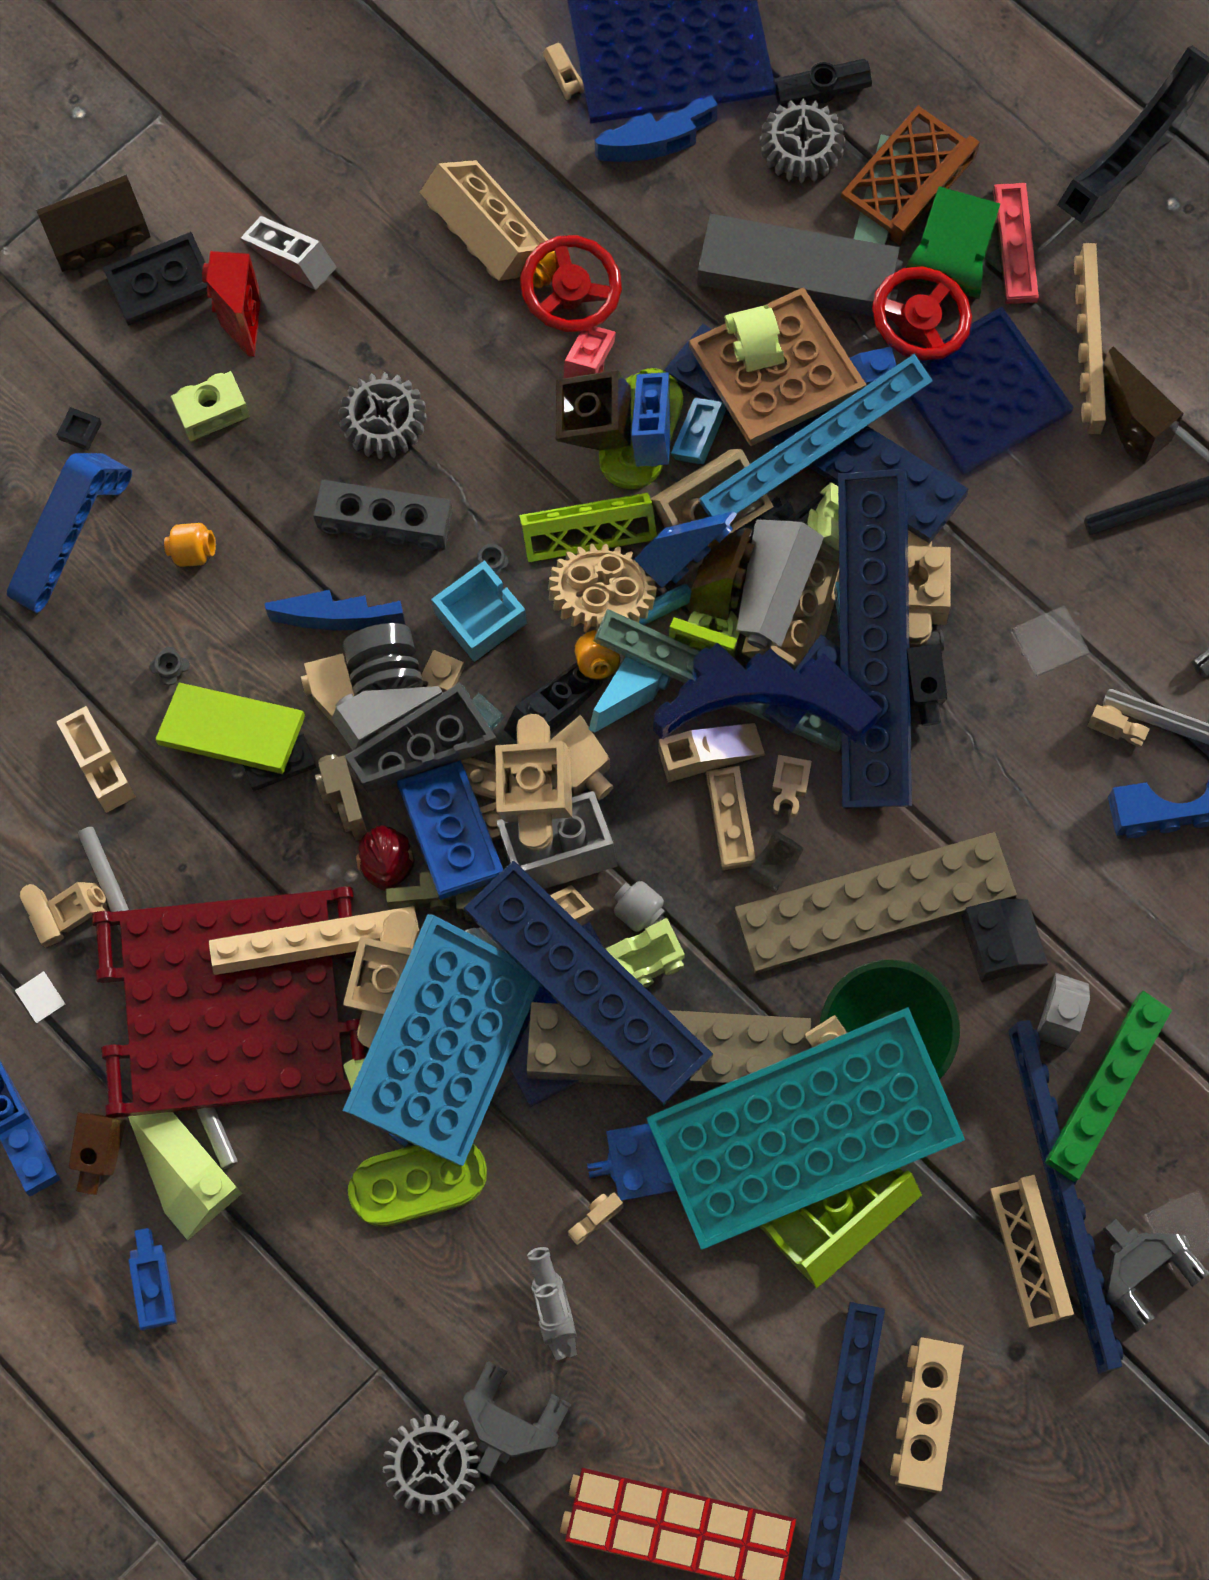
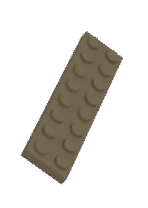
[734,832,1017,974]

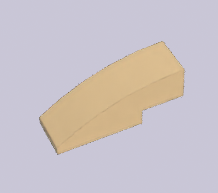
[57,706,136,813]

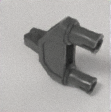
[1103,1219,1209,1331]
[463,1361,571,1477]

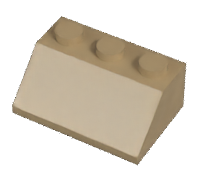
[650,449,774,546]

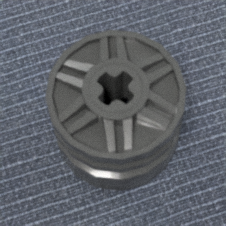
[342,623,423,696]

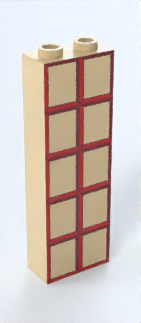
[560,1468,796,1580]

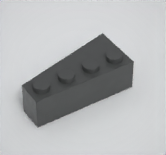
[345,683,499,793]

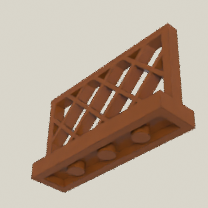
[840,105,980,246]

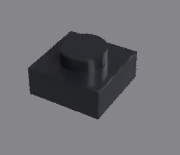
[56,407,102,451]

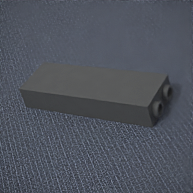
[697,214,903,317]

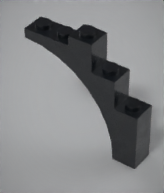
[1057,45,1209,224]

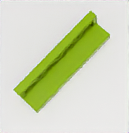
[519,493,657,562]

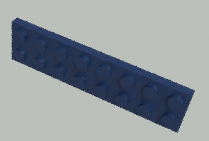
[464,860,713,1106]

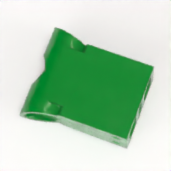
[906,186,1000,299]

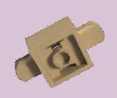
[908,530,951,647]
[495,714,572,852]
[343,911,418,1048]

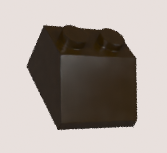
[556,370,631,451]

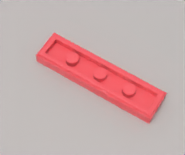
[993,183,1039,304]

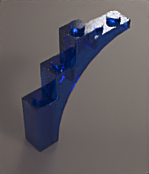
[653,643,882,743]

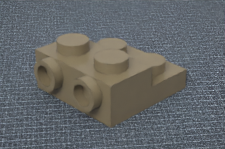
[315,754,367,841]

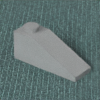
[240,216,337,290]
[331,686,442,750]

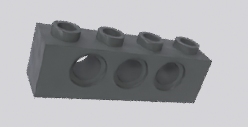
[314,479,453,550]

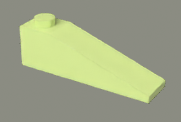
[128,1112,242,1240]

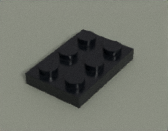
[102,232,207,326]

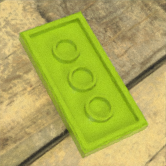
[155,682,305,774]

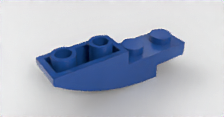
[595,95,718,162]
[0,1060,61,1197]

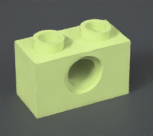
[171,371,250,441]

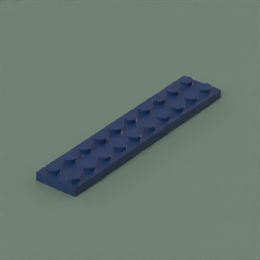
[664,323,968,544]
[838,469,912,809]

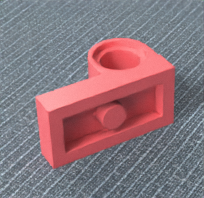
[563,326,616,379]

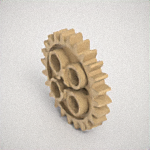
[548,544,657,632]

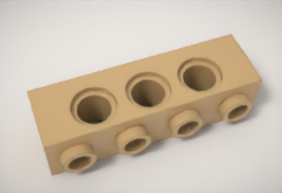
[890,1337,964,1493]

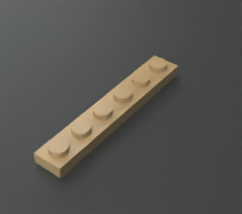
[1074,243,1106,434]
[209,906,419,975]

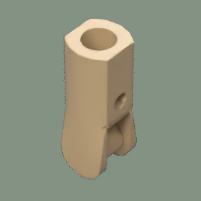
[543,43,585,100]
[20,884,64,947]

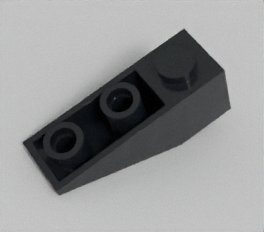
[504,662,603,742]

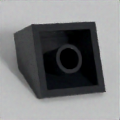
[962,899,1048,982]

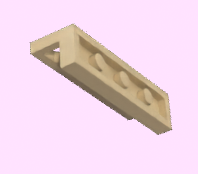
[989,1175,1074,1328]

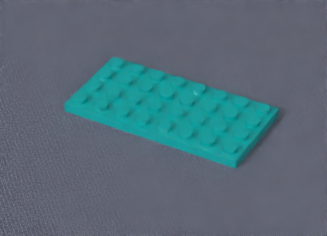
[646,1007,965,1250]

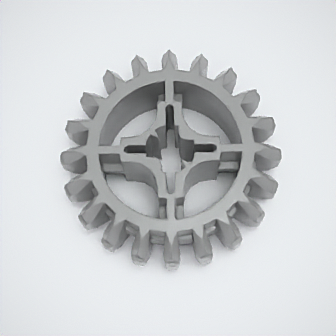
[760,98,845,184]
[338,372,427,459]
[383,1414,481,1515]

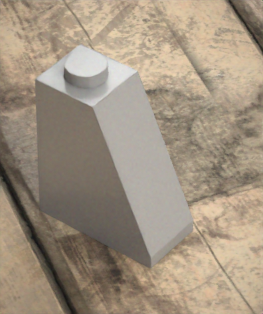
[1037,973,1090,1049]

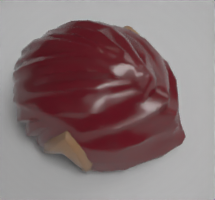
[356,825,414,891]

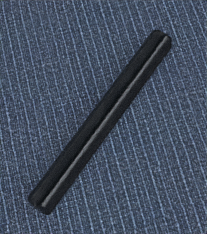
[1084,476,1209,534]

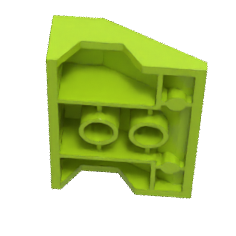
[759,1168,922,1288]

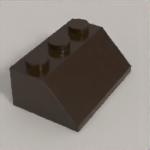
[36,175,151,272]

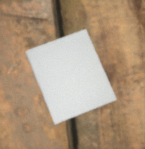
[15,971,65,1023]

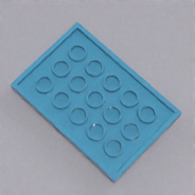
[342,914,539,1166]

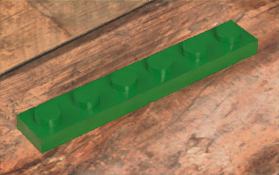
[1044,991,1172,1182]

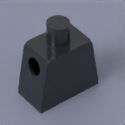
[907,644,947,726]

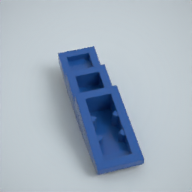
[265,590,406,631]

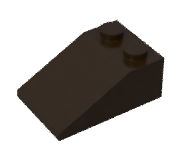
[1103,346,1184,465]

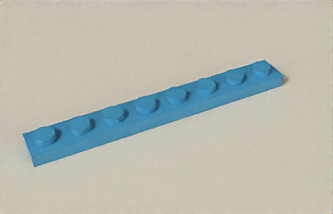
[698,354,933,517]

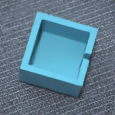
[431,560,527,662]

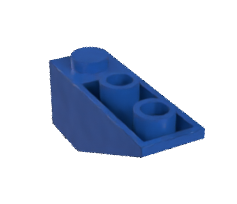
[634,511,737,588]

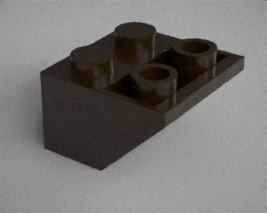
[689,528,755,620]

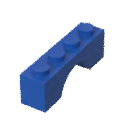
[1108,780,1209,838]

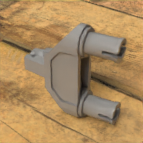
[527,1247,577,1360]

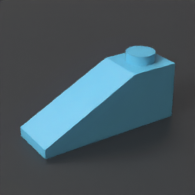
[589,657,672,733]

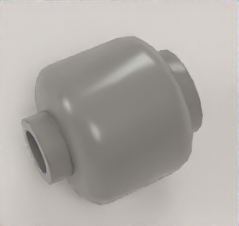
[613,881,665,932]

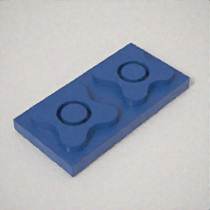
[397,760,503,900]

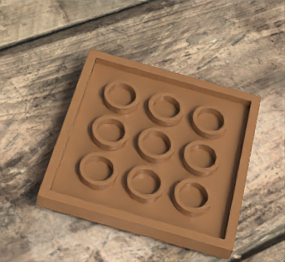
[689,287,867,446]

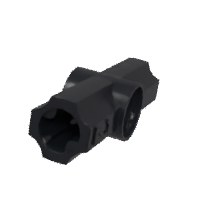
[774,58,872,107]

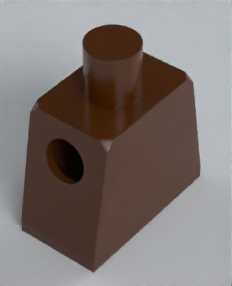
[69,1112,127,1195]

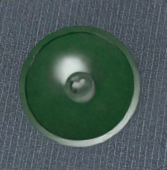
[820,959,960,1080]

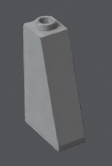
[736,519,824,649]

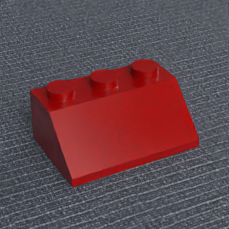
[202,251,262,357]

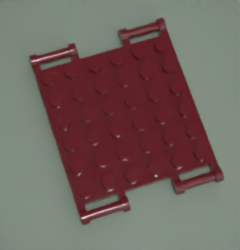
[92,886,366,1118]

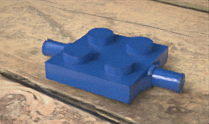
[587,1123,677,1201]

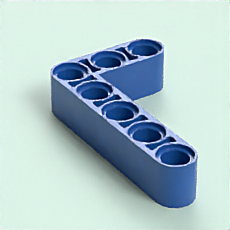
[7,453,132,613]

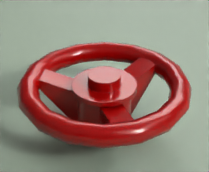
[520,235,622,332]
[872,266,973,361]

